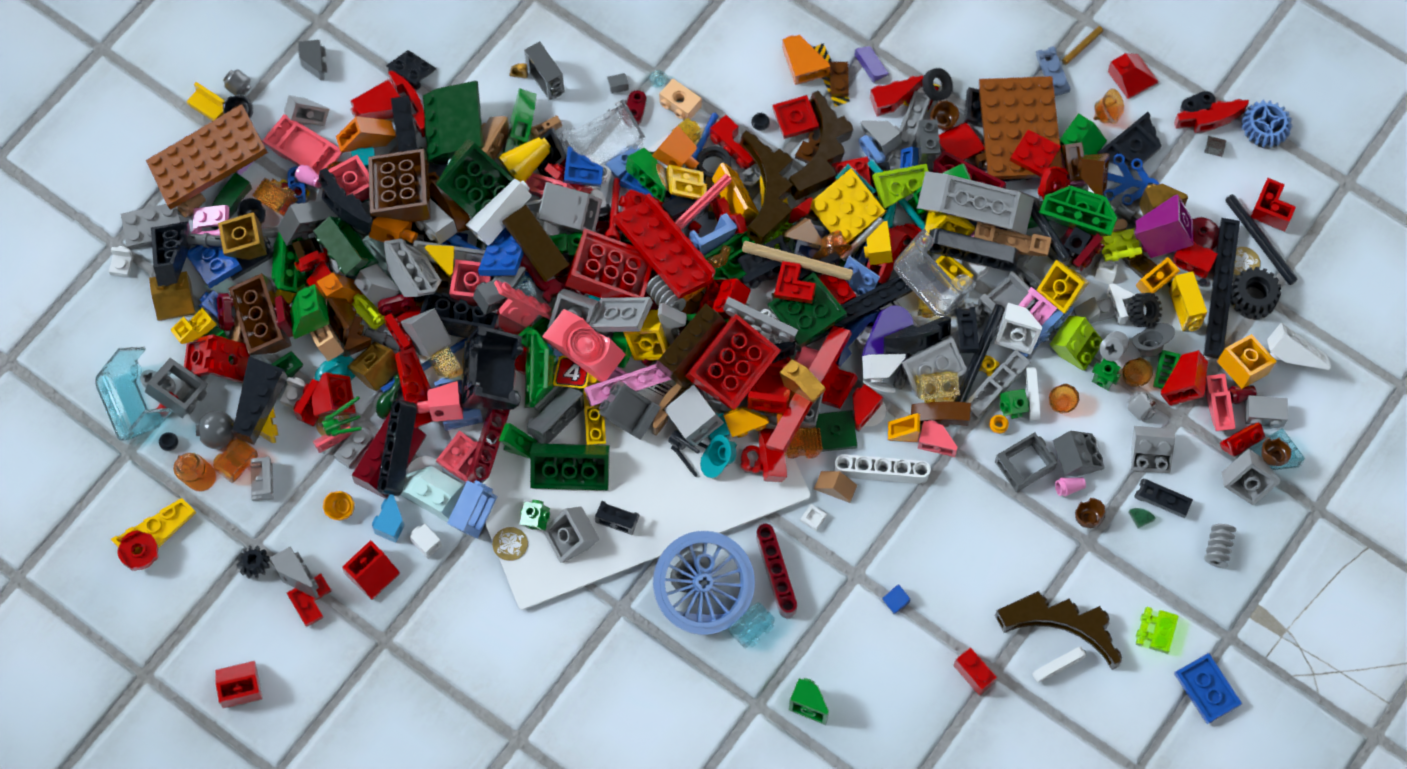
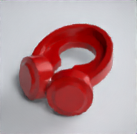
[739,445,763,474]

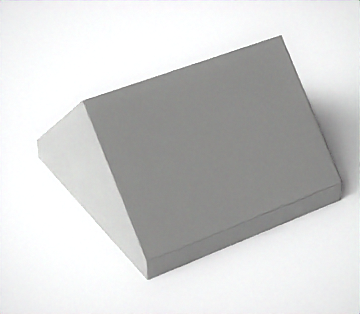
[401,308,452,357]

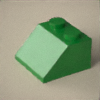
[1059,113,1107,156]
[290,284,329,339]
[788,678,829,725]

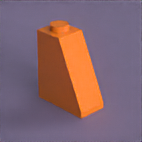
[782,35,830,85]
[336,116,396,152]
[317,272,363,305]

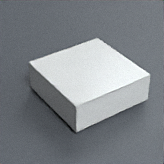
[800,504,827,532]

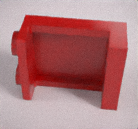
[748,363,792,414]

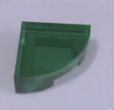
[1128,508,1156,528]

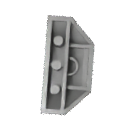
[384,239,441,297]

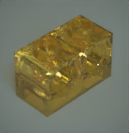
[916,371,960,403]

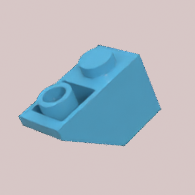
[372,494,404,543]

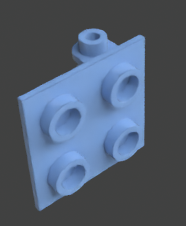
[844,256,880,295]

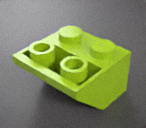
[1049,315,1103,371]

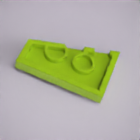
[873,164,929,209]

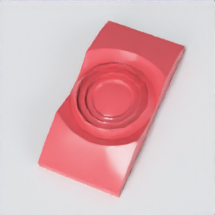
[262,114,344,175]
[542,309,626,382]

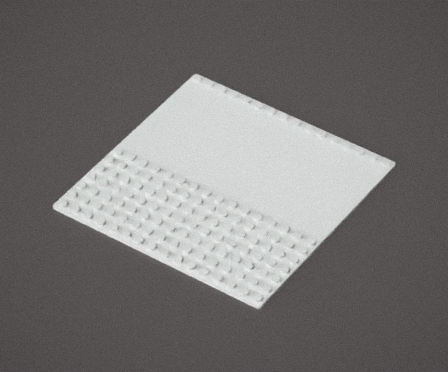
[416,269,811,610]

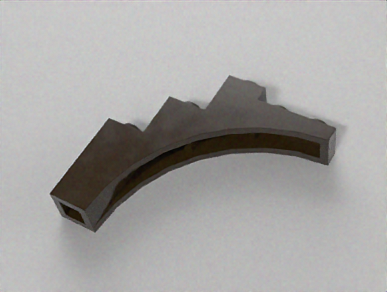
[789,90,854,201]
[739,130,793,245]
[995,591,1122,670]

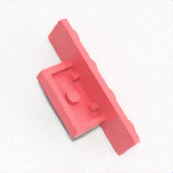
[494,280,552,328]

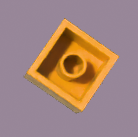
[1217,334,1277,389]

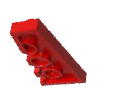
[395,347,434,429]

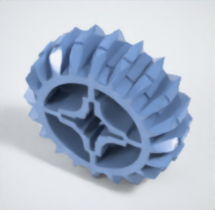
[1242,99,1292,148]

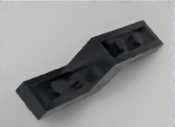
[391,96,418,152]
[742,251,840,289]

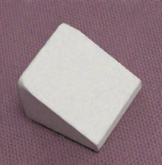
[1094,259,1118,284]

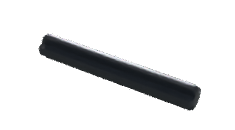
[1030,200,1070,262]

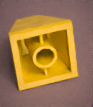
[923,211,975,243]
[1036,260,1089,314]
[624,309,670,360]

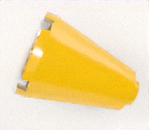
[498,137,551,182]

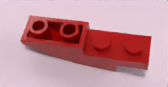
[1174,99,1249,133]

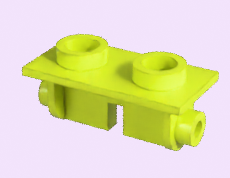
[352,293,385,330]

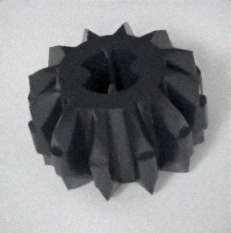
[236,545,270,579]

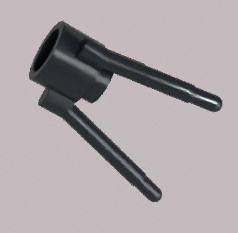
[668,430,708,477]

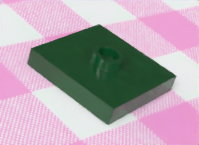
[815,410,857,452]

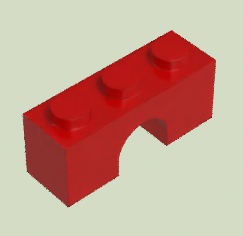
[710,115,755,170]

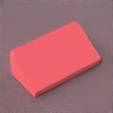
[313,424,352,453]

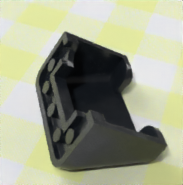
[461,326,524,410]

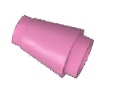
[295,165,321,188]
[1055,477,1086,497]

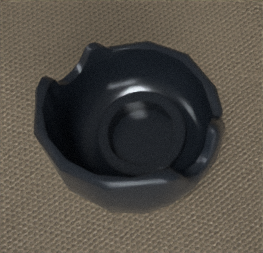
[223,95,253,118]
[237,198,266,224]

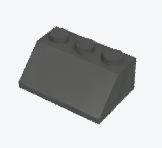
[527,387,584,444]

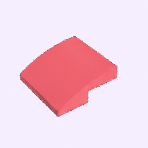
[435,430,486,482]

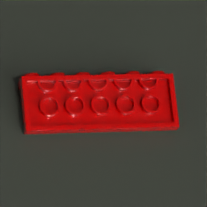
[613,194,715,299]

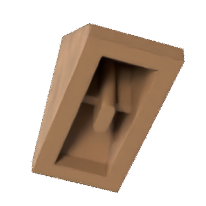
[782,218,823,246]
[814,471,857,503]

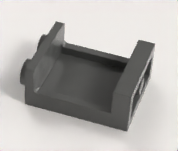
[915,120,940,172]
[598,381,661,440]

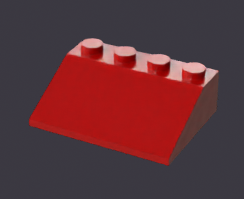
[565,228,652,298]
[685,314,781,410]

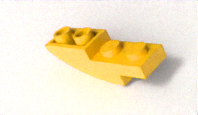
[583,374,606,445]

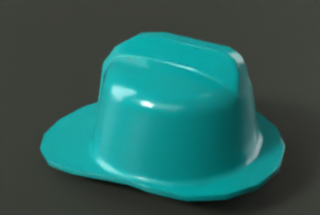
[314,355,356,381]
[700,435,737,478]

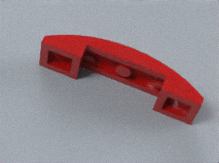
[388,71,426,138]

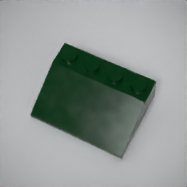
[423,80,484,164]
[436,139,514,218]

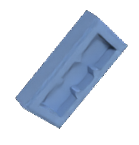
[605,143,640,178]

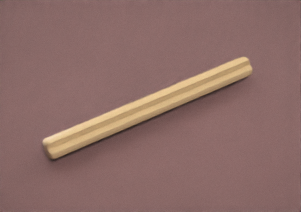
[742,241,853,281]

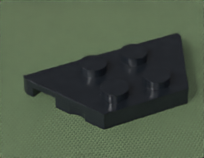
[1097,111,1162,171]

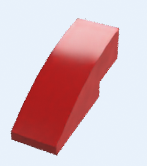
[758,428,787,482]

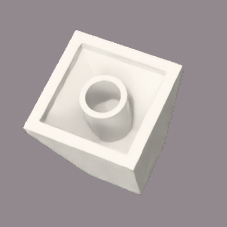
[994,303,1042,355]

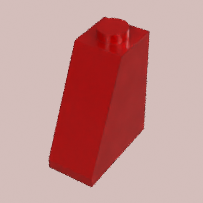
[350,79,400,120]
[1161,350,1208,406]

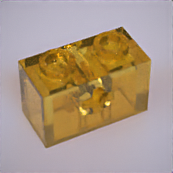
[426,347,461,378]

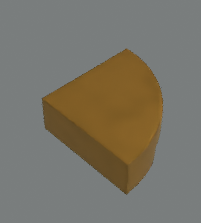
[509,63,528,78]

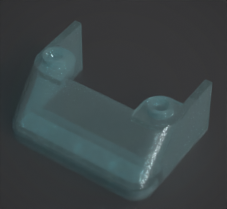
[95,346,172,441]

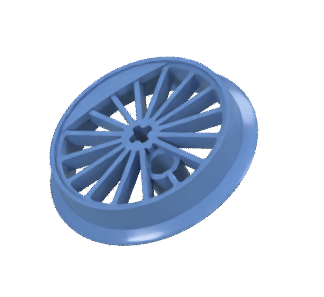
[653,531,755,635]

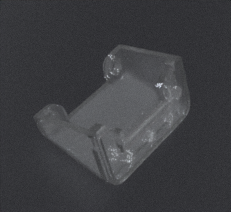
[558,99,645,165]
[894,228,976,317]

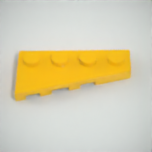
[110,498,196,554]

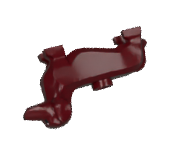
[519,253,585,304]

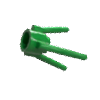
[322,396,362,436]

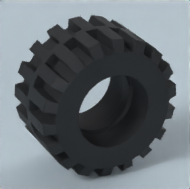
[1231,267,1281,319]

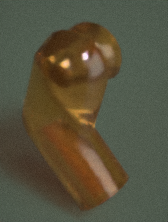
[707,245,731,268]

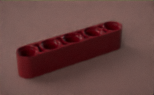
[467,409,510,483]
[756,523,797,619]

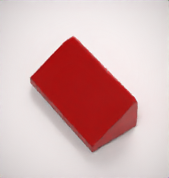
[785,197,813,226]

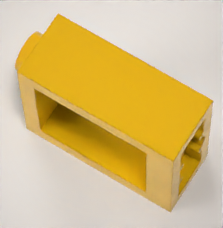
[1169,272,1207,332]

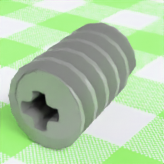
[646,275,686,311]
[1100,331,1129,361]
[1204,524,1237,568]

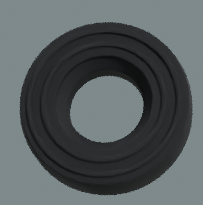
[922,68,953,101]

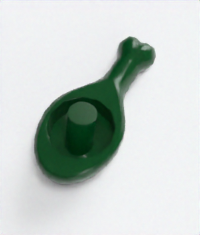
[376,374,401,419]

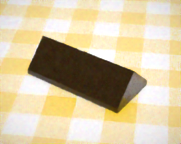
[502,205,570,282]

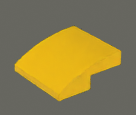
[666,165,707,200]
[170,308,217,344]

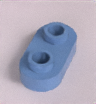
[859,135,886,163]

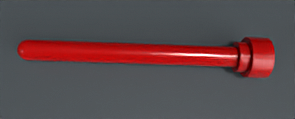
[605,178,620,241]

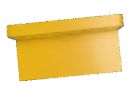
[187,82,225,121]

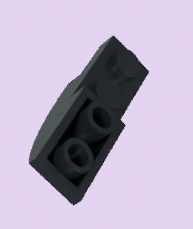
[318,168,373,233]
[883,315,951,354]

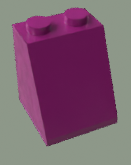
[1134,194,1193,258]

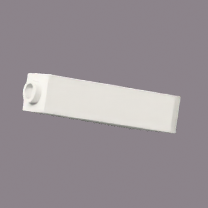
[466,179,532,246]

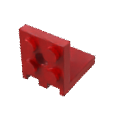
[184,334,250,383]

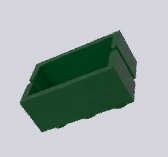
[314,216,379,276]

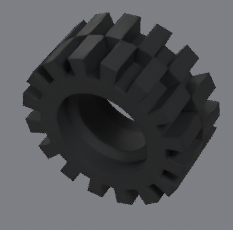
[1127,293,1163,327]

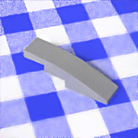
[967,350,1031,418]

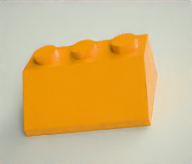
[712,162,759,226]

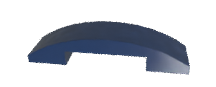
[835,310,882,367]

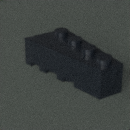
[151,221,191,286]
[420,292,499,338]
[233,356,288,445]

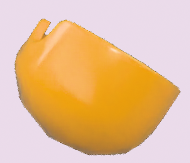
[323,491,355,521]

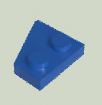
[564,147,603,187]

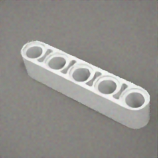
[834,454,931,484]

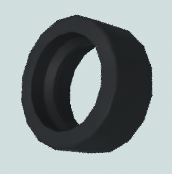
[696,146,731,183]

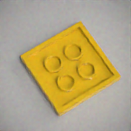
[810,168,886,248]

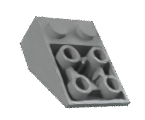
[537,182,602,234]

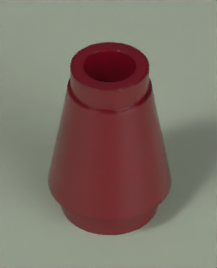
[1228,385,1257,405]

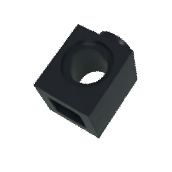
[1064,227,1093,258]

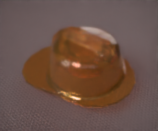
[1093,89,1124,124]
[812,230,852,260]
[173,453,216,491]

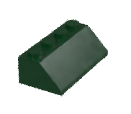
[530,443,610,491]

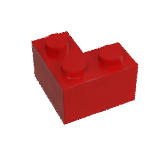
[1251,177,1296,232]

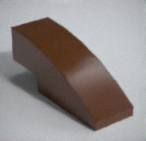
[911,401,971,427]

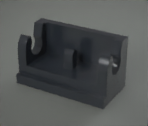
[595,501,640,535]

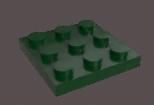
[767,272,848,348]

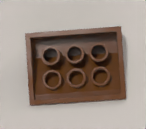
[368,149,431,222]

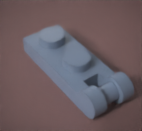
[1036,46,1071,96]

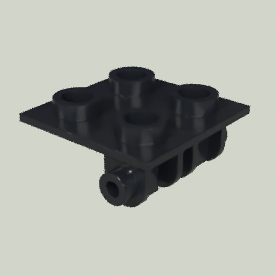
[386,50,437,90]

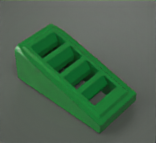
[1153,350,1181,389]

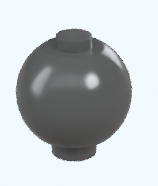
[196,411,236,449]

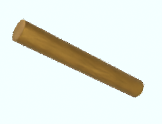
[1062,26,1103,65]

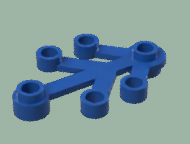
[1104,154,1159,206]

